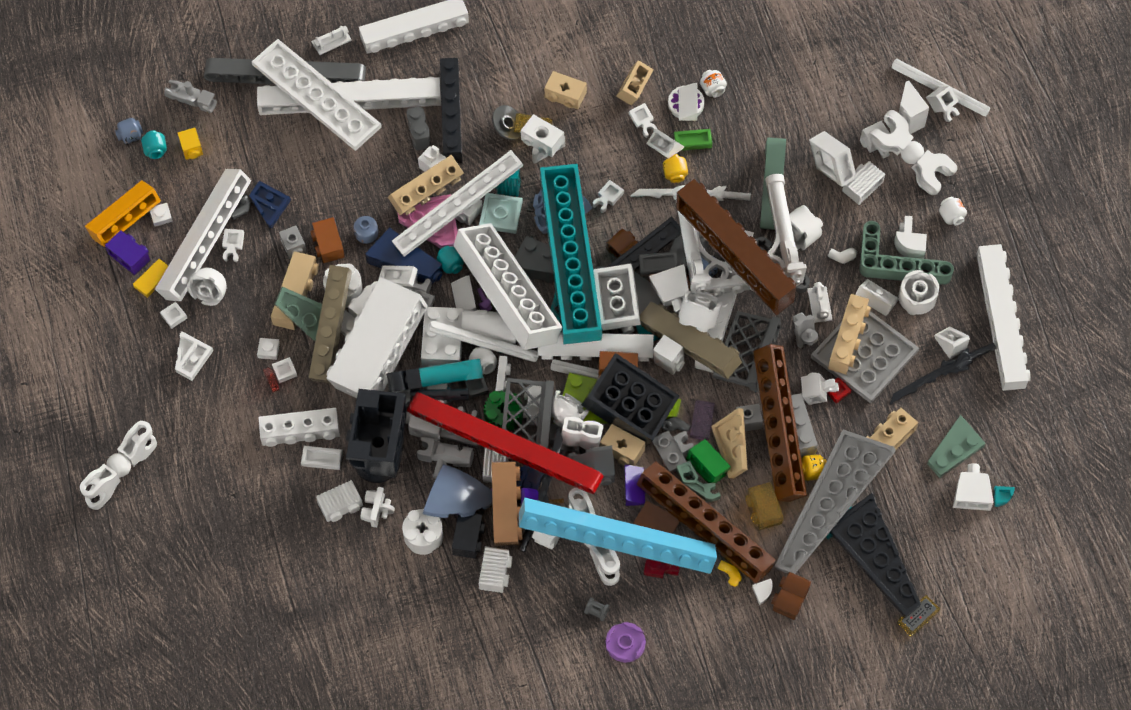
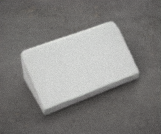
[679,83,698,121]
[646,129,684,158]
[451,275,476,311]
[855,279,899,316]

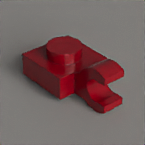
[644,559,680,579]

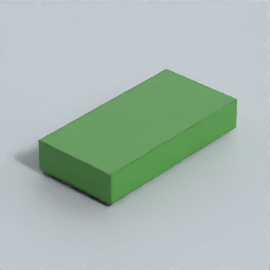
[674,129,713,150]

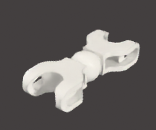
[868,110,957,195]
[80,421,157,510]
[569,488,620,586]

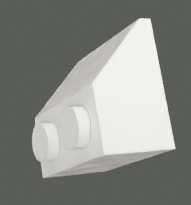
[899,81,929,134]

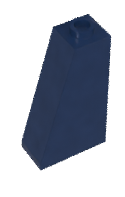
[365,227,443,285]

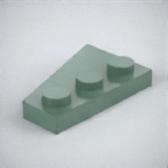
[274,287,322,342]
[927,415,986,478]

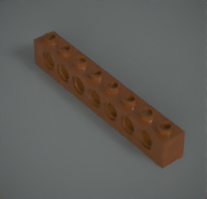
[753,344,807,502]
[637,461,776,584]

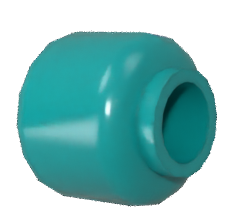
[141,130,167,159]
[437,246,464,274]

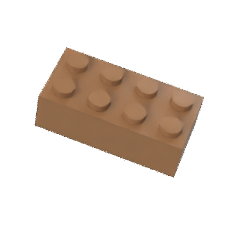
[491,462,522,546]

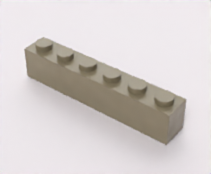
[309,265,352,384]
[640,301,742,380]

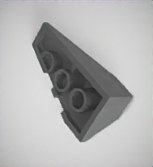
[567,445,615,486]

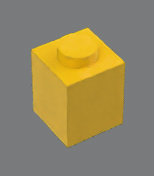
[177,128,203,160]

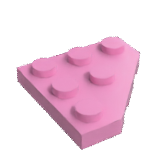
[397,194,458,249]

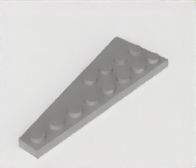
[774,429,896,574]

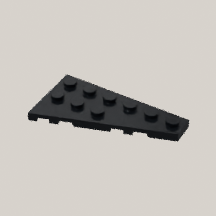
[829,493,921,618]

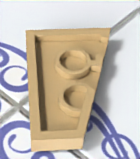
[711,408,748,479]

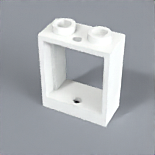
[809,131,857,187]

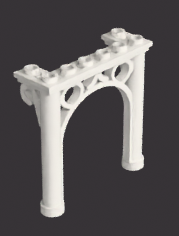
[672,174,807,296]

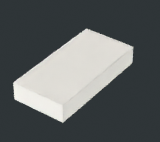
[301,446,343,470]

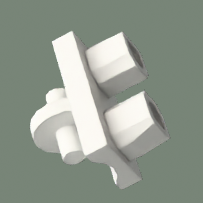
[361,487,395,528]

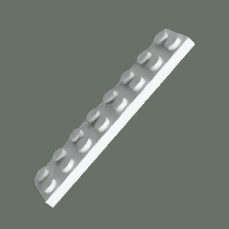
[252,39,382,151]

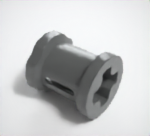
[584,597,610,621]

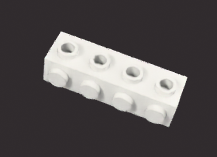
[259,408,340,447]

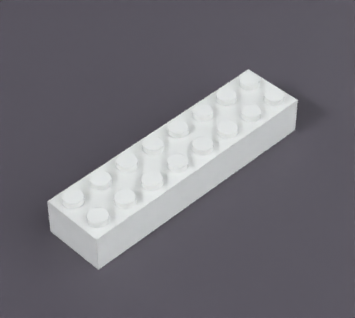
[453,223,562,350]

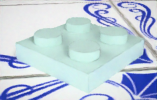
[479,193,523,234]

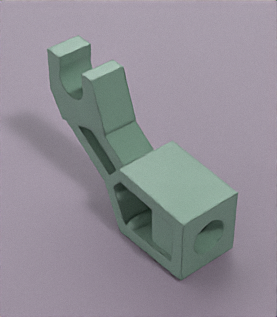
[676,461,721,502]

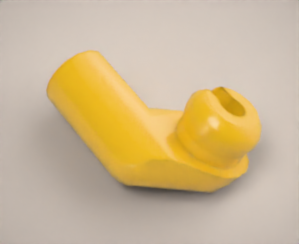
[718,560,742,587]

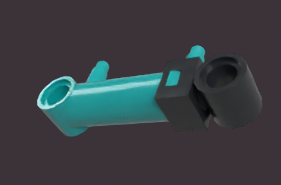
[386,359,483,392]

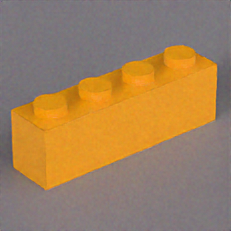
[85,180,161,247]

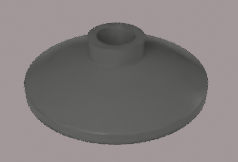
[492,105,522,140]

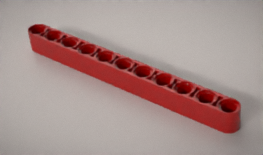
[407,392,604,494]

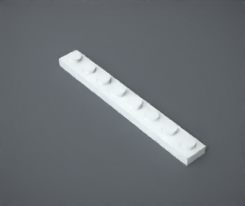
[392,150,523,257]

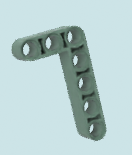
[760,137,786,230]
[859,221,954,285]

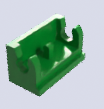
[686,439,731,483]

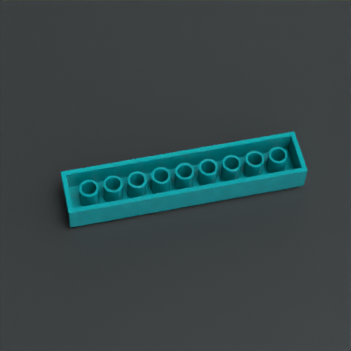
[540,164,602,345]

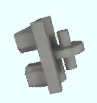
[792,312,818,349]

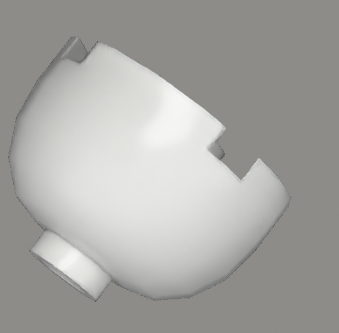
[187,268,227,306]
[551,390,589,427]

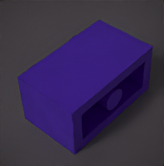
[105,230,150,276]

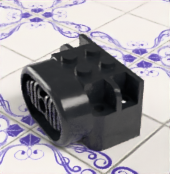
[346,389,407,483]

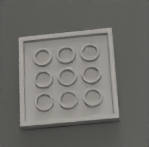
[811,311,919,403]

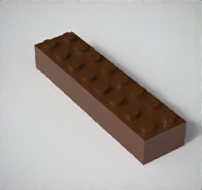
[676,179,796,315]

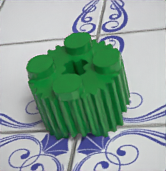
[484,390,523,432]

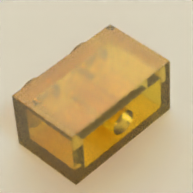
[745,482,783,530]

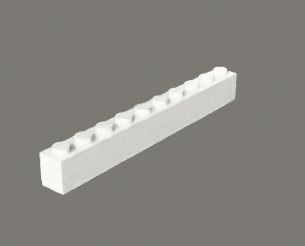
[257,77,441,115]

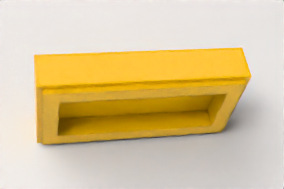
[133,259,168,298]

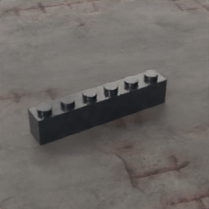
[440,58,463,163]

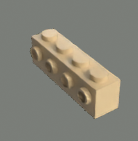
[388,155,464,216]
[828,294,871,375]
[867,408,918,449]

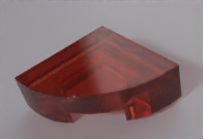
[263,367,279,392]

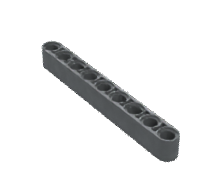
[204,58,366,84]

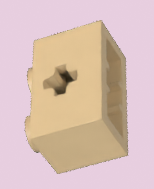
[616,60,654,106]
[544,71,587,109]
[600,424,646,466]

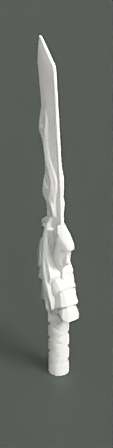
[630,186,751,201]

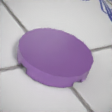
[605,622,646,663]

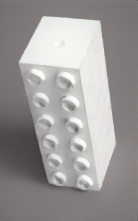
[327,277,428,398]

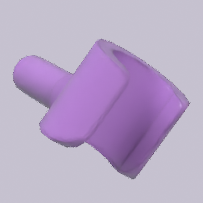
[478,288,492,311]

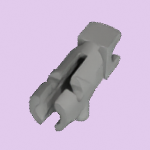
[164,80,217,113]
[417,437,474,479]

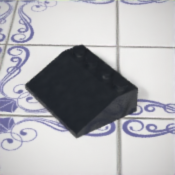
[581,353,680,448]

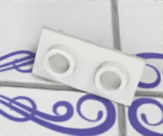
[311,26,352,55]
[808,282,832,323]

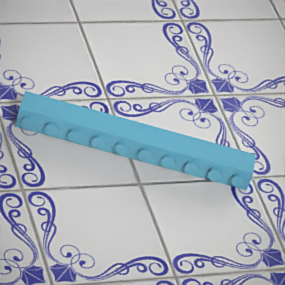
[519,498,717,574]

